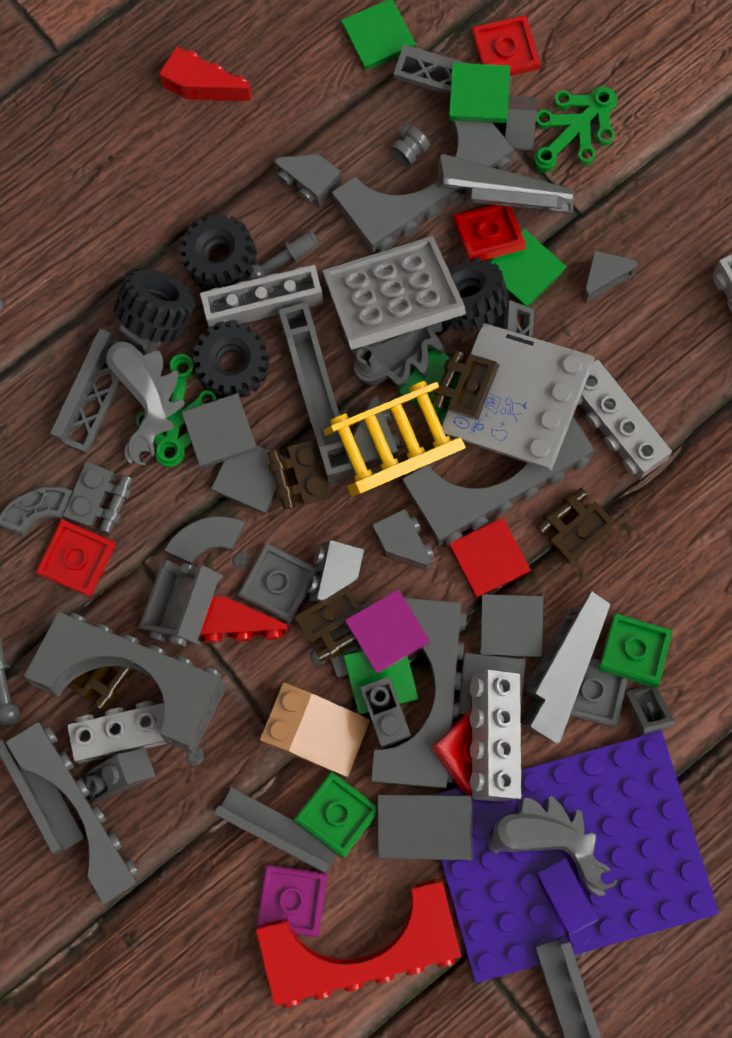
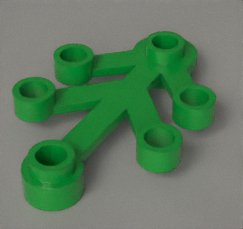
[533,86,617,173]
[136,354,217,467]

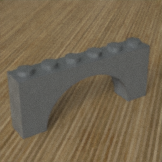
[332,113,514,255]
[402,417,595,546]
[371,598,466,790]
[24,612,227,754]

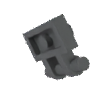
[63,462,133,534]

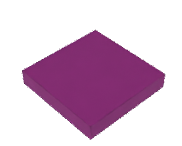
[345,589,430,674]
[256,865,328,937]

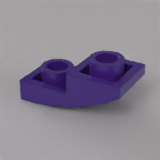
[538,858,599,935]

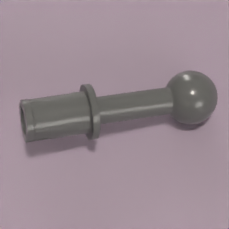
[244,230,320,281]
[0,638,20,727]

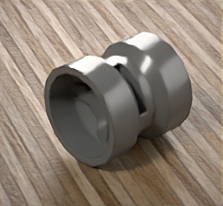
[390,126,430,167]

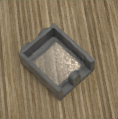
[139,559,223,647]

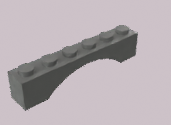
[279,302,356,484]
[6,722,139,904]

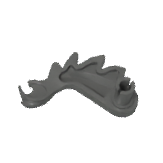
[354,322,444,389]
[106,342,184,465]
[487,796,617,897]

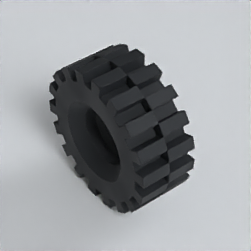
[180,214,257,291]
[443,258,509,331]
[193,321,269,399]

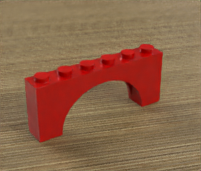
[256,878,461,1008]

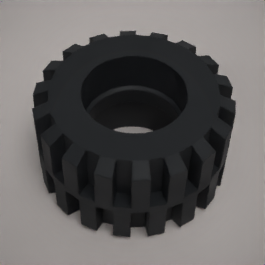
[113,268,195,343]

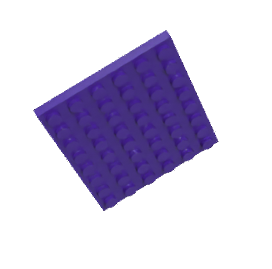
[434,731,719,983]

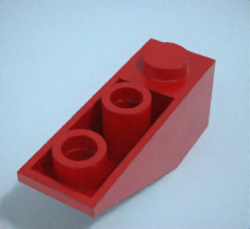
[159,47,252,101]
[198,596,289,643]

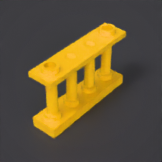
[323,381,465,497]

